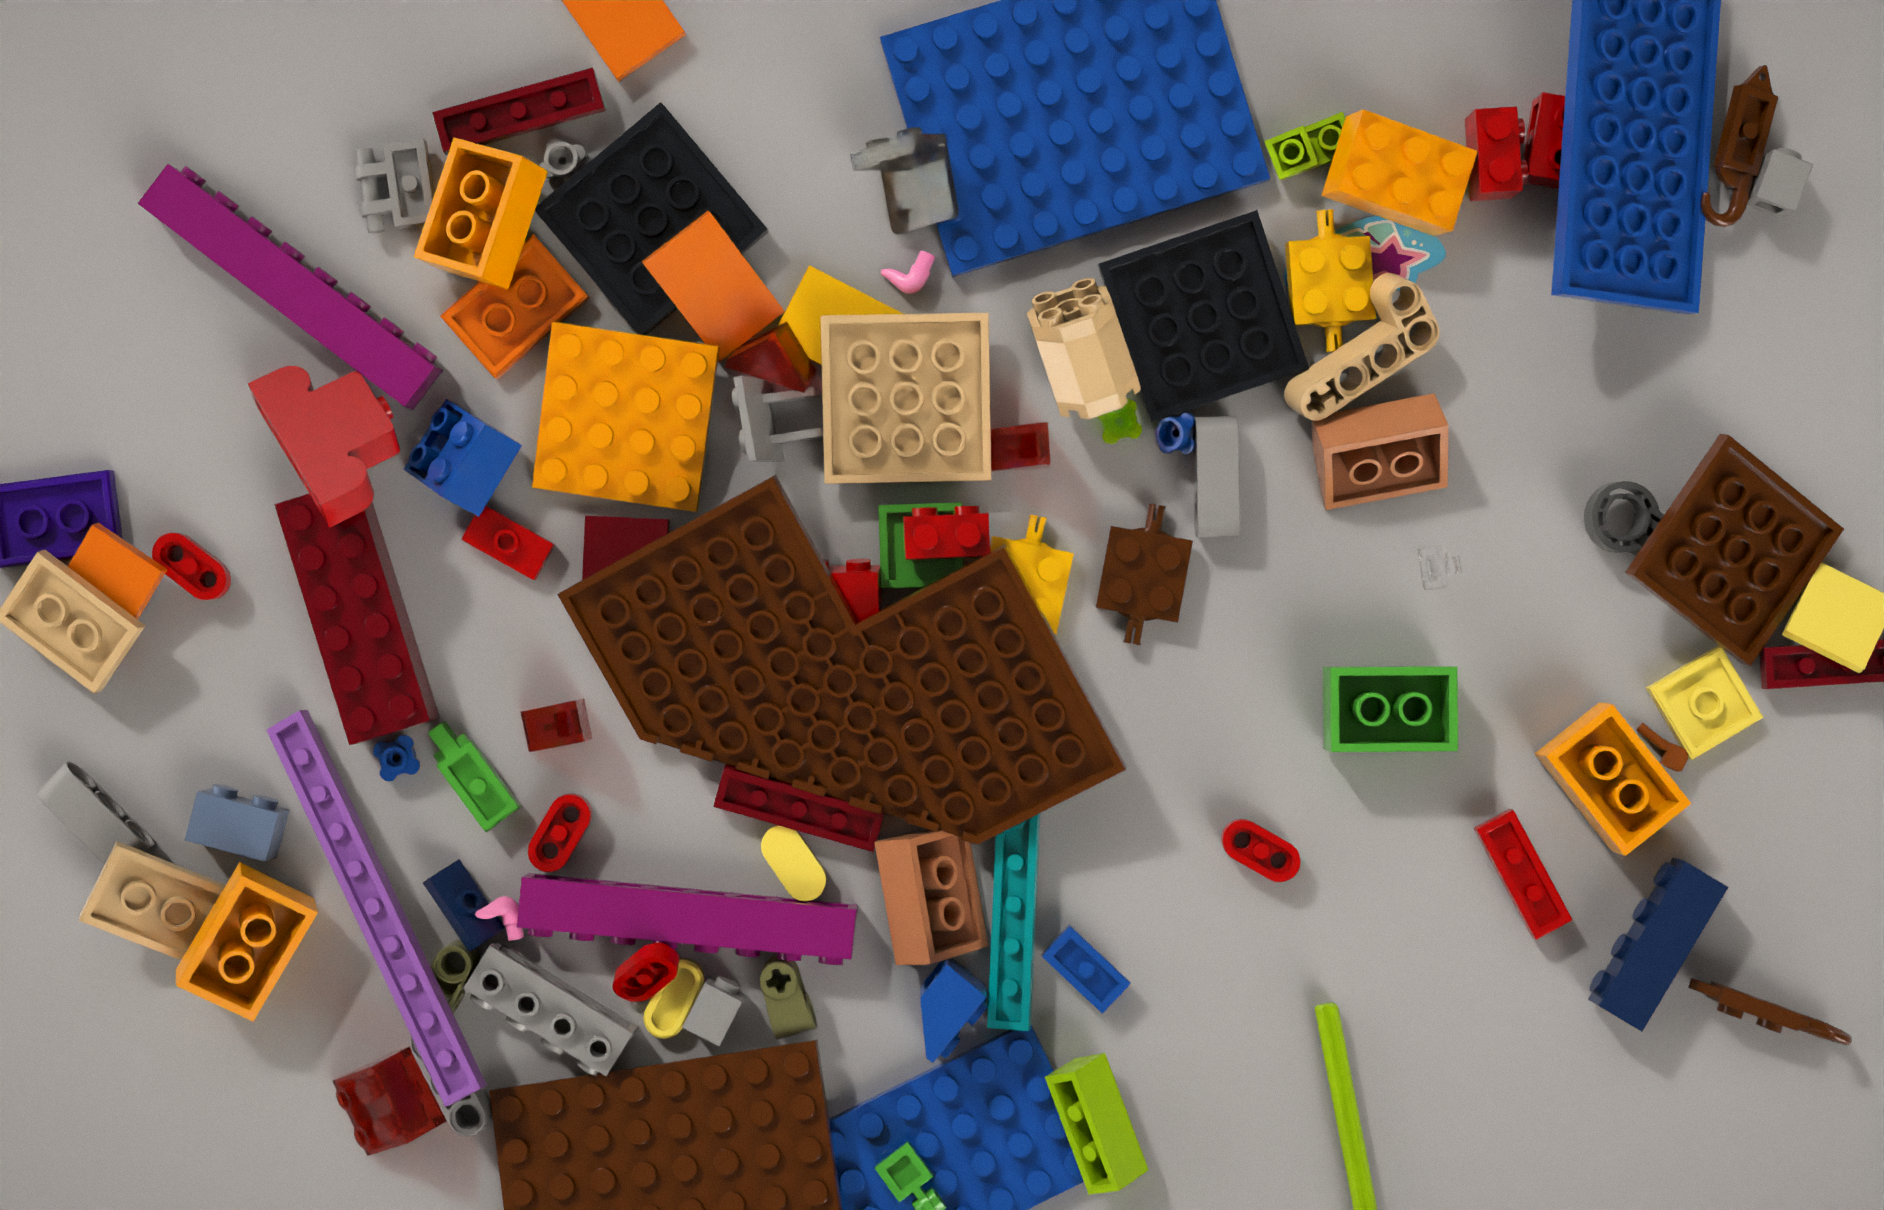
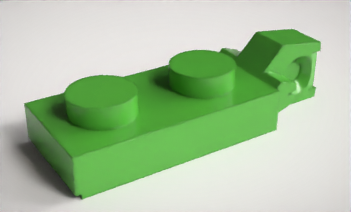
[428,721,522,832]

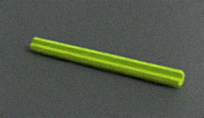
[1315,1002,1377,1210]

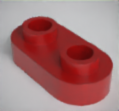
[152,533,231,600]
[528,793,593,872]
[1221,819,1301,882]
[612,942,680,1002]

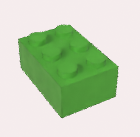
[1323,666,1458,752]

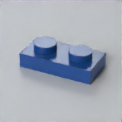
[1041,924,1131,1014]

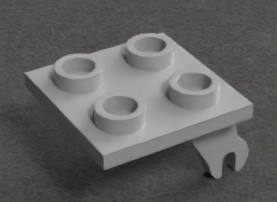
[732,376,823,462]

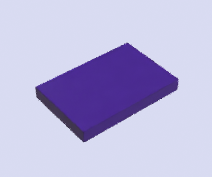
[0,470,123,569]

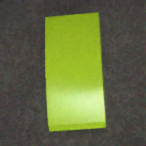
[1264,111,1345,181]

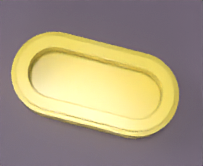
[761,825,827,901]
[644,958,705,1039]

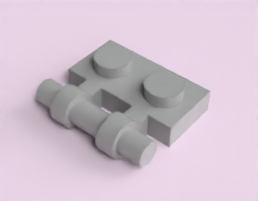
[354,139,435,234]

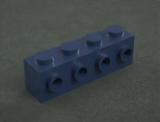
[1588,857,1728,1032]

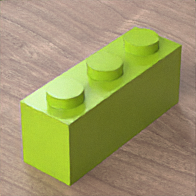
[1045,1053,1149,1195]

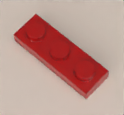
[1473,809,1573,940]

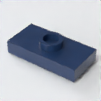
[423,859,505,951]

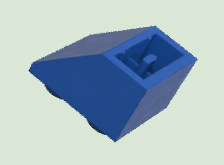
[403,399,522,516]
[920,958,988,1063]

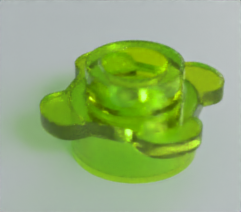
[1097,399,1142,445]

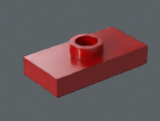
[461,505,556,581]

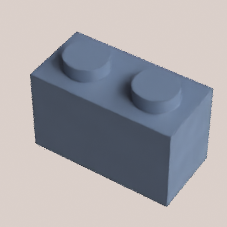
[185,784,289,862]

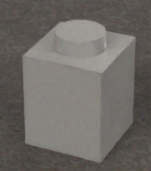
[1747,148,1813,218]
[682,976,746,1046]

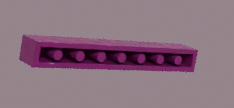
[137,164,443,410]
[517,873,858,965]

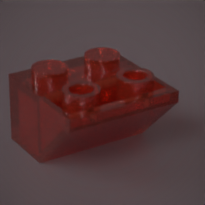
[332,1046,447,1156]

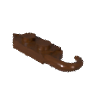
[1701,65,1779,227]
[1688,978,1852,1045]

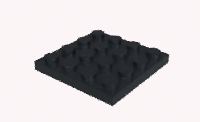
[535,102,769,335]
[1098,210,1309,423]

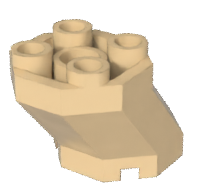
[1027,278,1141,419]

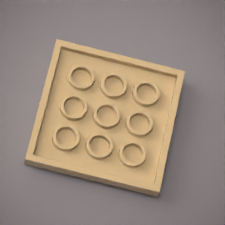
[821,313,991,484]

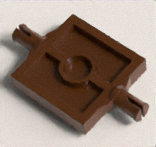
[1096,503,1193,645]

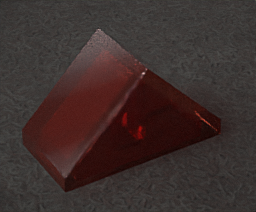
[725,321,817,393]
[991,422,1050,471]
[520,698,593,752]

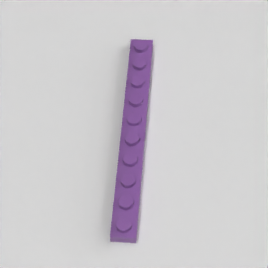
[266,710,487,1107]

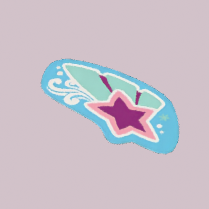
[1284,216,1446,290]

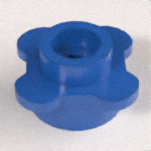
[1155,413,1196,454]
[373,735,420,781]

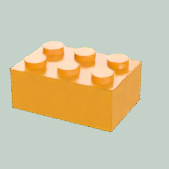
[1321,109,1478,236]
[414,138,548,290]
[1534,702,1691,856]
[175,862,318,1021]

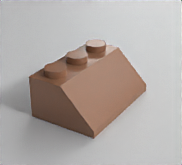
[1312,393,1449,510]
[875,830,989,965]

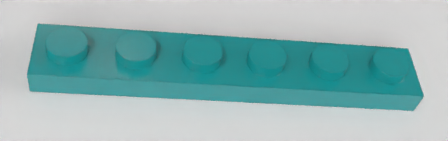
[987,813,1040,1031]

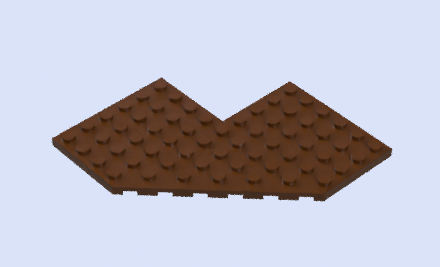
[557,475,1127,845]

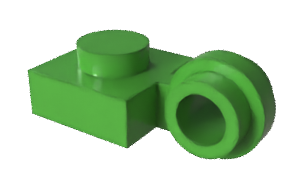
[874,1140,947,1210]

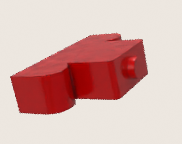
[248,366,400,528]

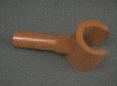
[1636,722,1688,772]

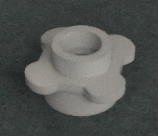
[540,138,586,182]

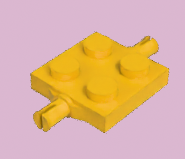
[1285,209,1376,353]
[990,514,1074,635]

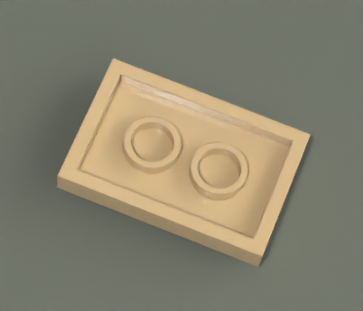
[0,550,146,694]
[79,841,226,960]

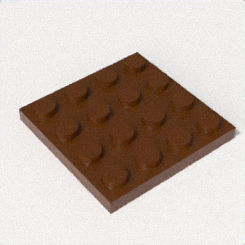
[1625,434,1844,666]

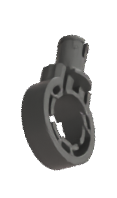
[1584,481,1665,556]

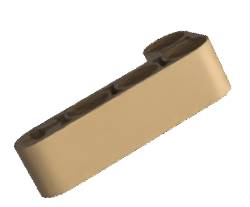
[1284,273,1440,421]

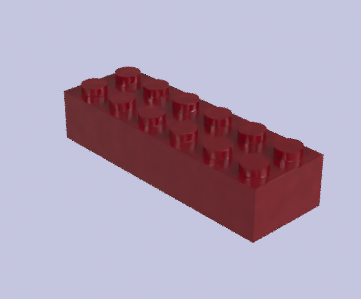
[274,494,440,746]

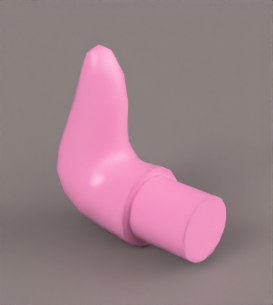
[881,251,935,294]
[475,896,525,941]

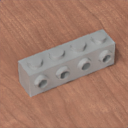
[463,940,638,1076]

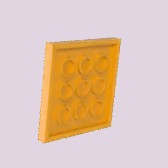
[532,322,720,512]

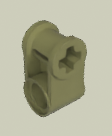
[430,939,480,1015]
[760,955,817,1040]

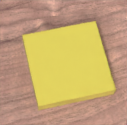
[1782,562,1884,673]
[1646,646,1763,760]

